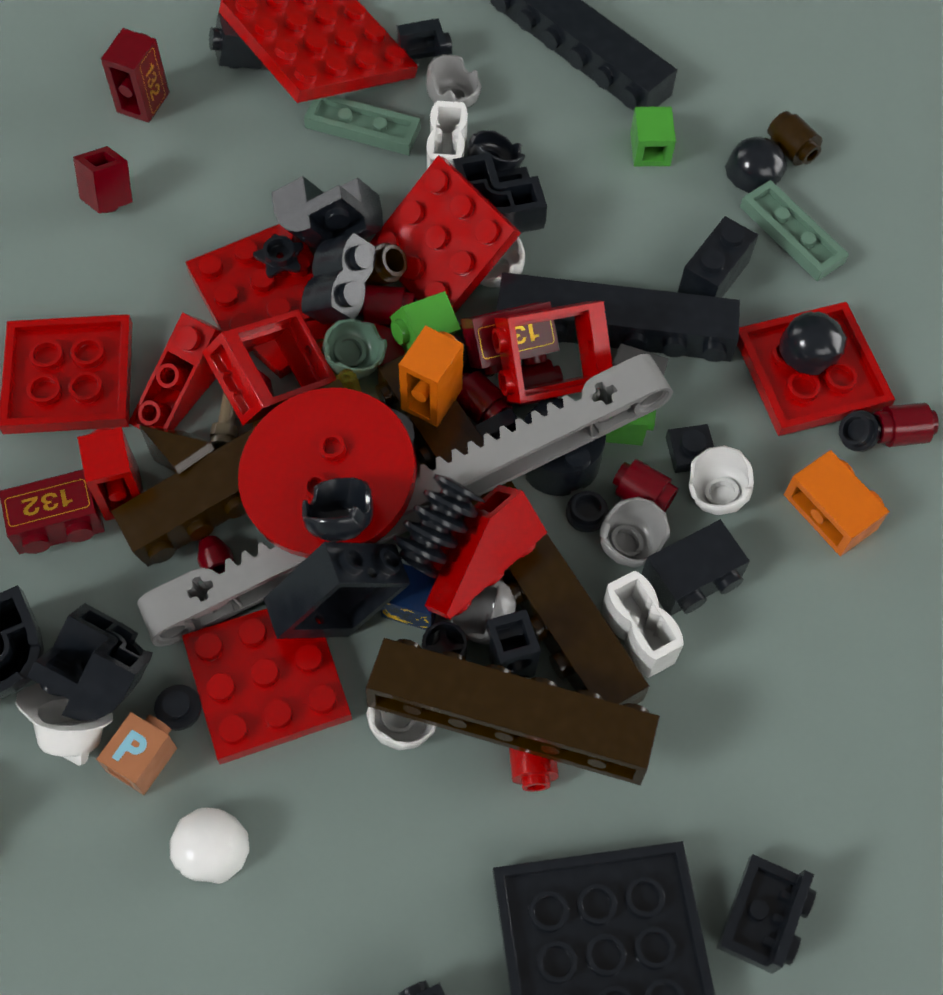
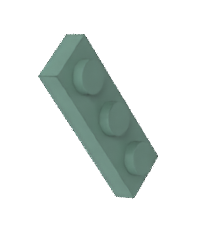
[304,96,421,156]
[740,180,849,282]

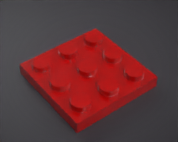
[370,155,521,313]
[185,224,314,353]
[737,301,896,436]
[0,314,133,434]
[182,608,352,765]

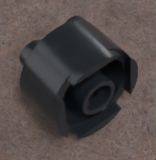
[524,397,606,496]

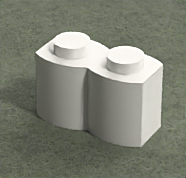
[427,100,468,169]
[602,570,683,678]

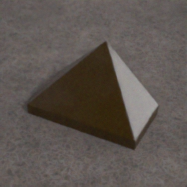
[139,425,215,474]

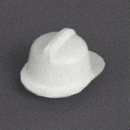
[16,683,113,766]

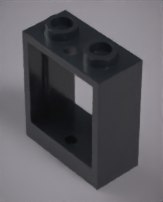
[264,542,411,639]

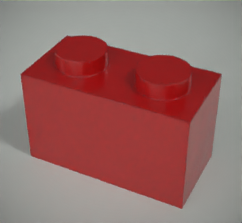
[77,427,144,521]

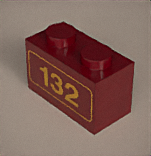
[101,28,170,123]
[460,302,560,375]
[0,469,105,555]

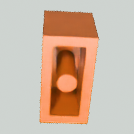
[399,325,464,427]
[784,450,890,557]

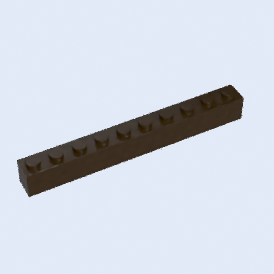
[375,354,650,705]

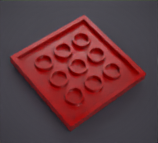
[219,0,418,103]

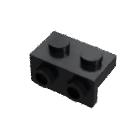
[717,854,816,974]

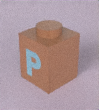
[96,712,177,795]

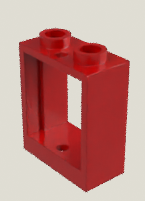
[492,301,613,404]
[202,309,337,426]

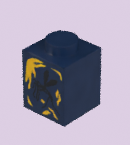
[380,564,438,630]

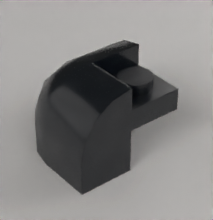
[453,152,547,233]
[272,176,383,249]
[0,585,44,699]
[27,603,152,721]

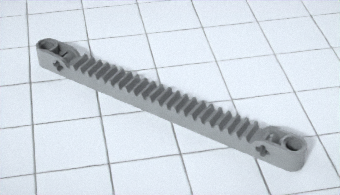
[137,353,673,647]

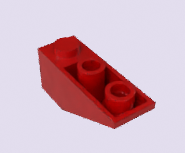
[129,312,224,430]
[425,485,548,620]

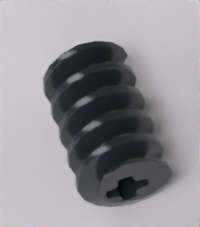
[393,474,486,578]

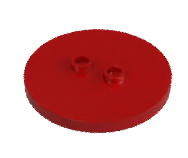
[238,388,417,558]

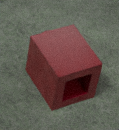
[73,146,133,214]

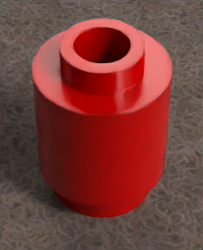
[509,748,559,792]

